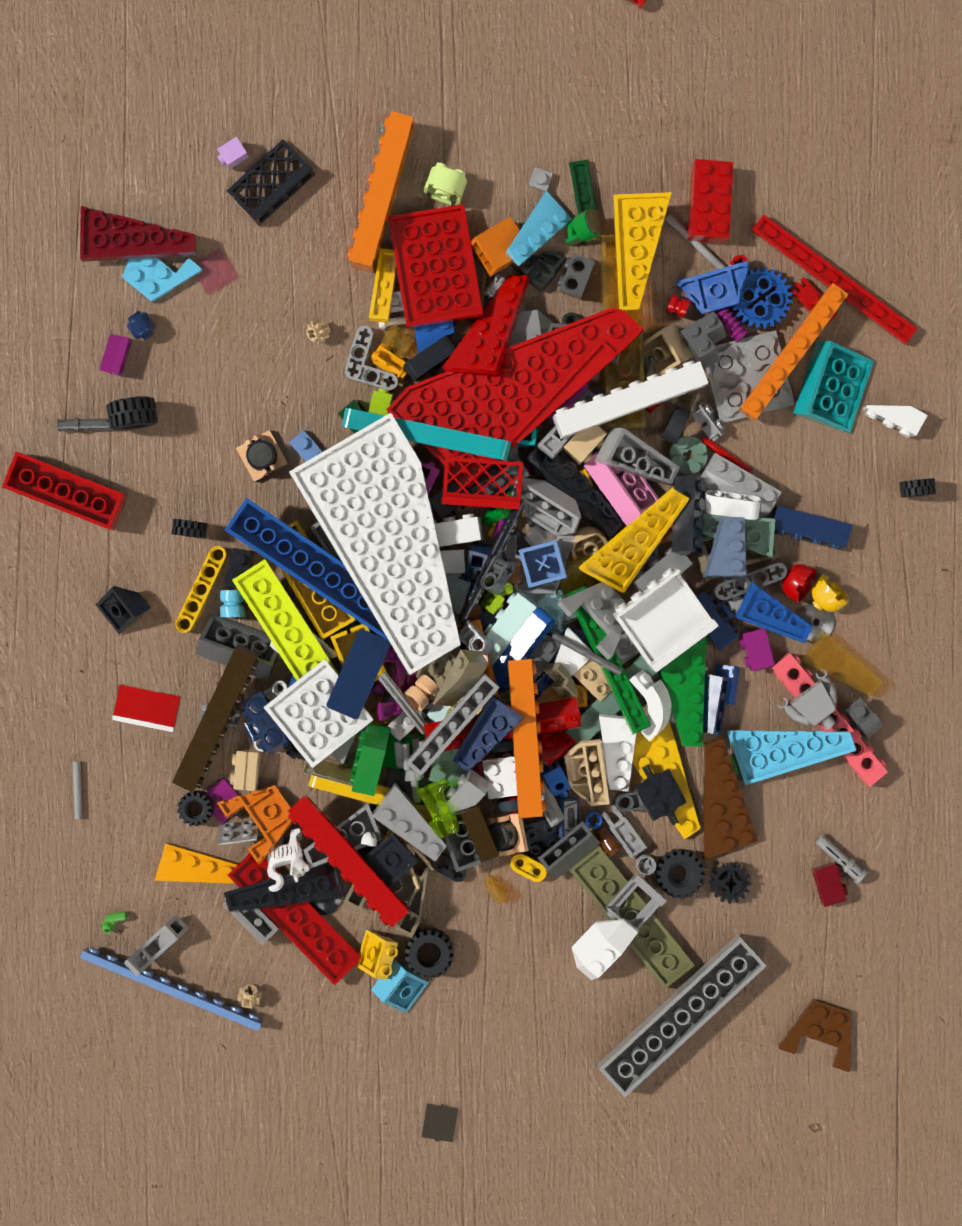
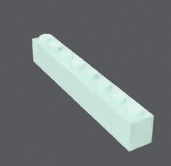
[426,591,538,722]

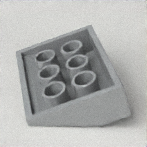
[700,453,782,518]

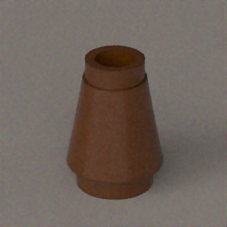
[595,827,622,857]

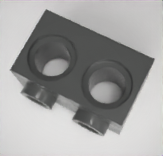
[557,253,595,300]

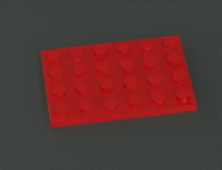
[388,204,483,328]

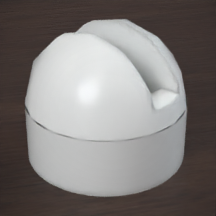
[361,832,377,847]

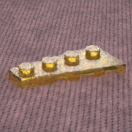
[800,632,884,697]

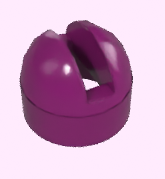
[372,680,387,696]

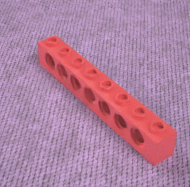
[770,653,888,787]

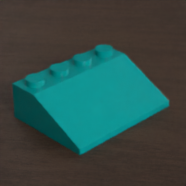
[793,341,874,433]

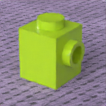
[369,388,395,416]

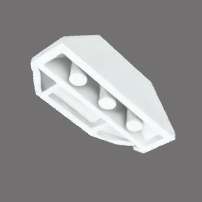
[572,918,639,980]

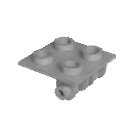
[218,819,260,845]

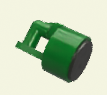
[566,208,605,246]

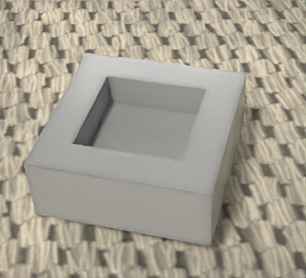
[528,167,553,192]

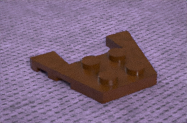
[778,999,851,1072]

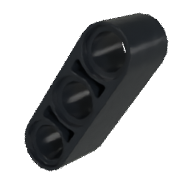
[403,335,457,382]

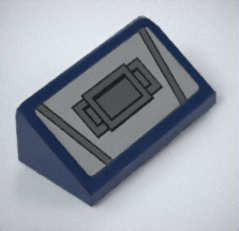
[559,798,579,838]

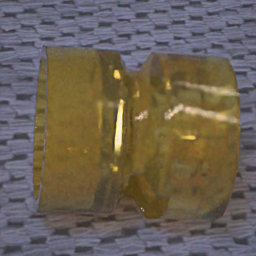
[380,324,416,359]

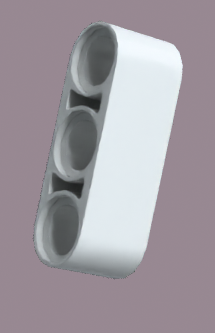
[703,490,761,520]

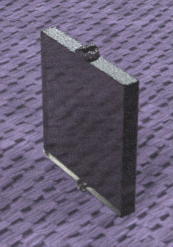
[422,1103,458,1142]

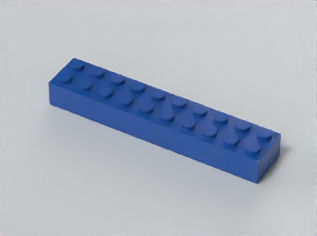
[225,498,388,640]

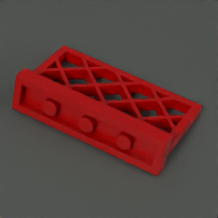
[442,457,523,509]

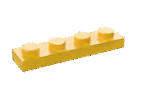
[369,248,397,323]

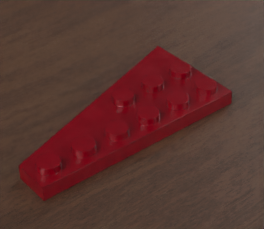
[80,206,196,262]

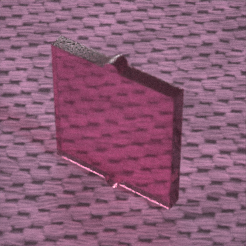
[196,250,236,294]

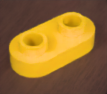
[510,853,547,882]

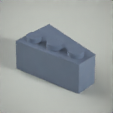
[702,517,746,578]

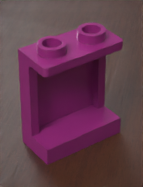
[421,461,441,499]

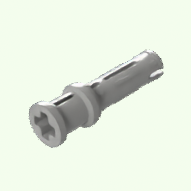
[815,834,868,884]

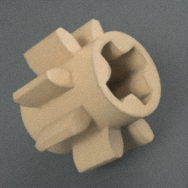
[306,318,330,344]
[237,984,262,1009]

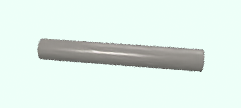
[73,761,83,819]

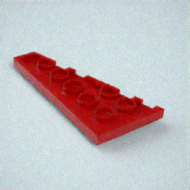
[443,275,529,374]

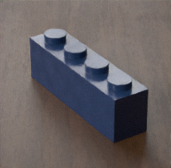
[772,506,852,550]

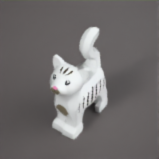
[264,828,310,892]

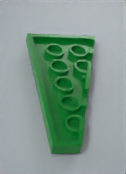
[660,636,706,747]

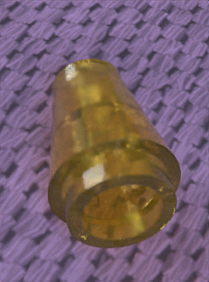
[483,875,510,905]

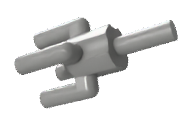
[394,738,425,803]

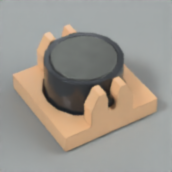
[236,430,288,482]
[486,813,528,857]

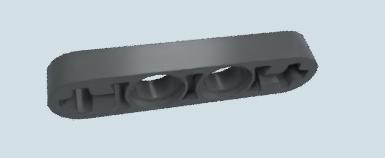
[714,563,787,600]

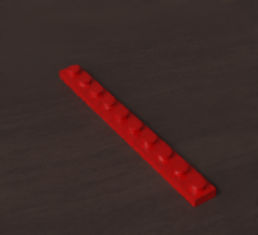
[751,214,918,345]

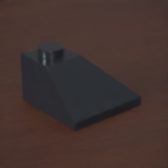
[95,586,151,634]

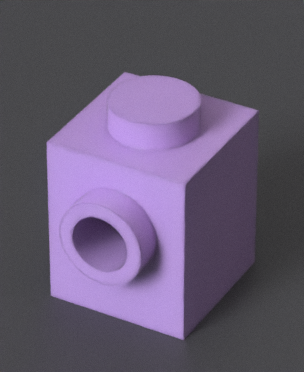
[217,137,249,169]

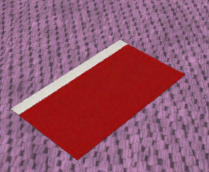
[112,684,180,732]

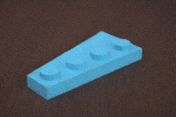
[506,191,572,266]

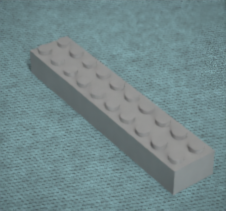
[597,934,767,1097]

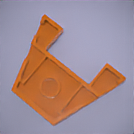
[217,785,293,865]

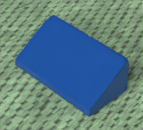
[715,664,739,705]

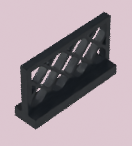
[227,139,315,226]

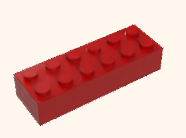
[2,451,128,531]

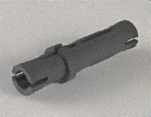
[57,417,112,433]

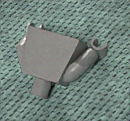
[777,669,837,730]

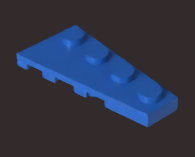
[735,582,813,644]

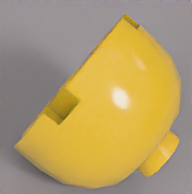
[811,574,850,612]

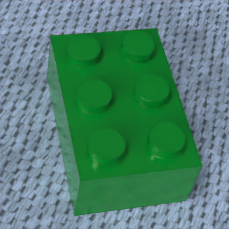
[349,723,390,796]

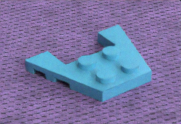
[122,222,203,303]

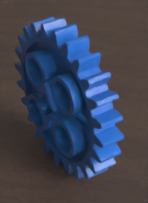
[732,266,793,330]

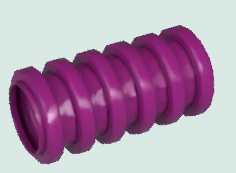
[717,307,749,342]

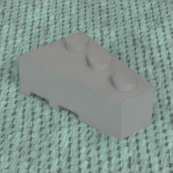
[632,546,693,593]

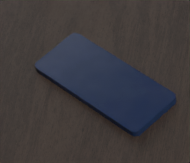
[326,629,391,719]

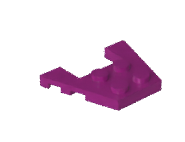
[377,648,419,721]

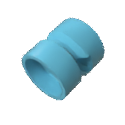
[220,590,245,617]

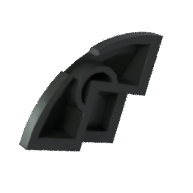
[512,252,566,292]

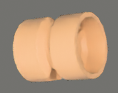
[404,675,440,711]

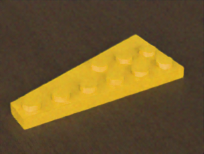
[613,192,672,311]
[578,488,689,593]

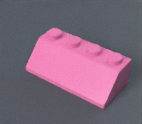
[584,452,659,526]

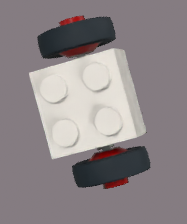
[482,739,518,814]

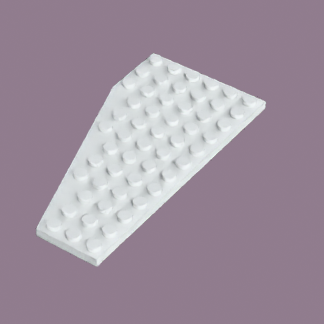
[289,413,461,675]

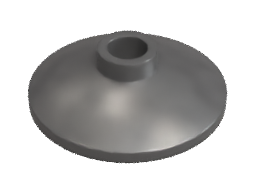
[797,603,834,641]

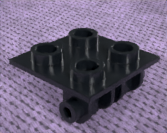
[523,818,562,857]

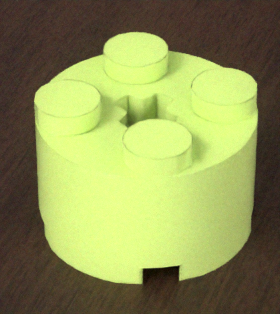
[424,163,467,205]

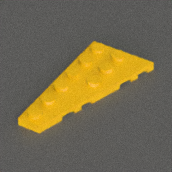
[632,721,700,839]

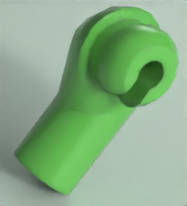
[101,911,127,934]

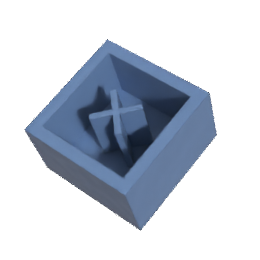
[519,540,568,588]

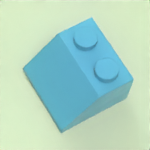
[371,959,429,1013]

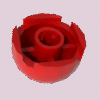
[782,564,817,603]

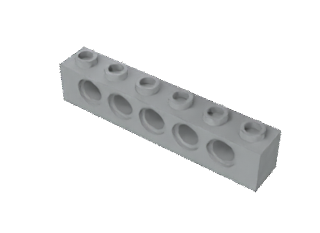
[406,673,500,776]

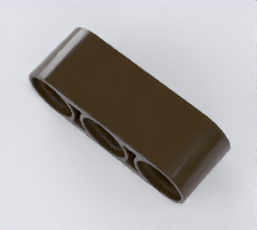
[460,804,500,863]

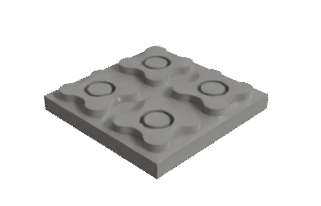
[706,330,795,423]

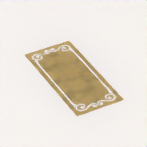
[303,758,353,786]

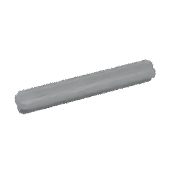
[378,672,427,734]

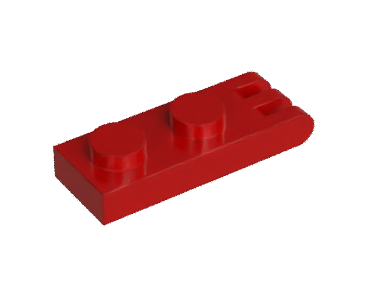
[789,277,838,326]

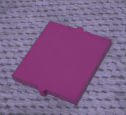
[206,778,239,824]

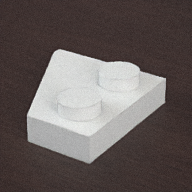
[555,627,594,677]

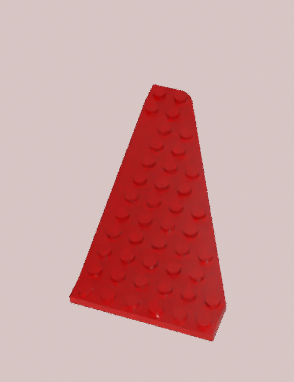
[386,308,644,489]

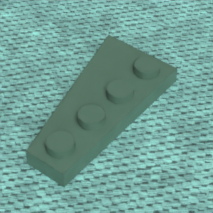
[703,513,775,558]

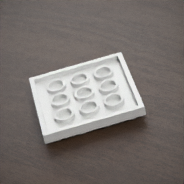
[264,659,374,768]

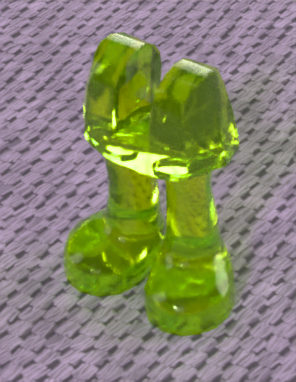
[416,778,459,839]

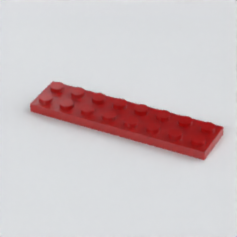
[227,853,362,986]

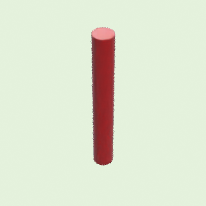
[702,436,752,473]

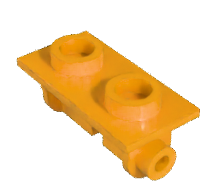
[370,345,407,382]

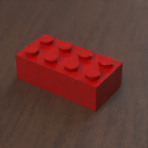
[687,159,734,243]

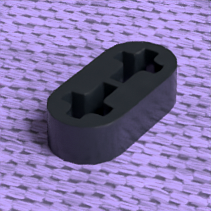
[433,854,466,882]

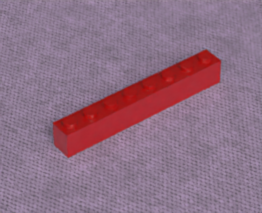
[424,697,581,751]
[287,794,410,927]

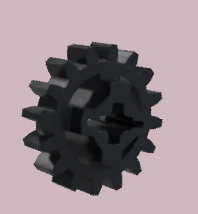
[709,861,751,904]

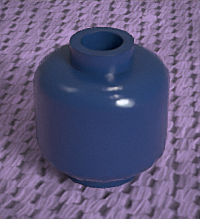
[127,311,155,341]

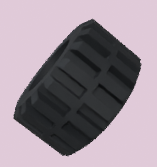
[106,396,158,431]
[405,927,454,979]

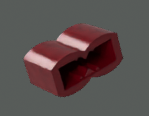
[811,862,848,907]

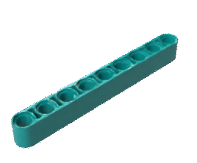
[342,408,511,461]

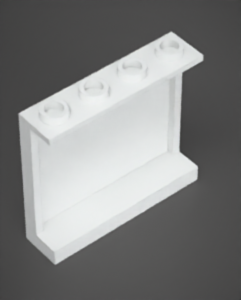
[612,568,718,672]

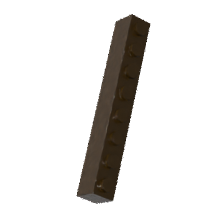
[172,644,260,793]

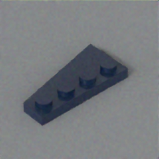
[452,695,525,771]

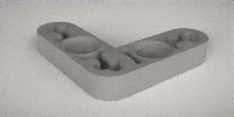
[345,326,399,391]

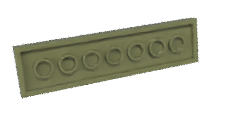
[569,845,695,989]

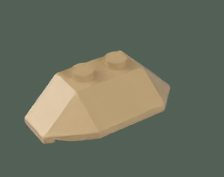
[564,739,610,806]

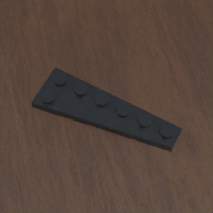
[525,446,624,538]
[223,862,346,912]

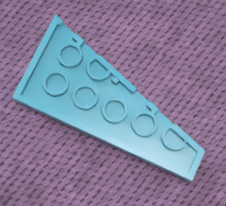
[727,730,856,785]

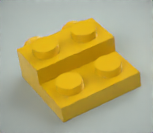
[355,929,398,980]

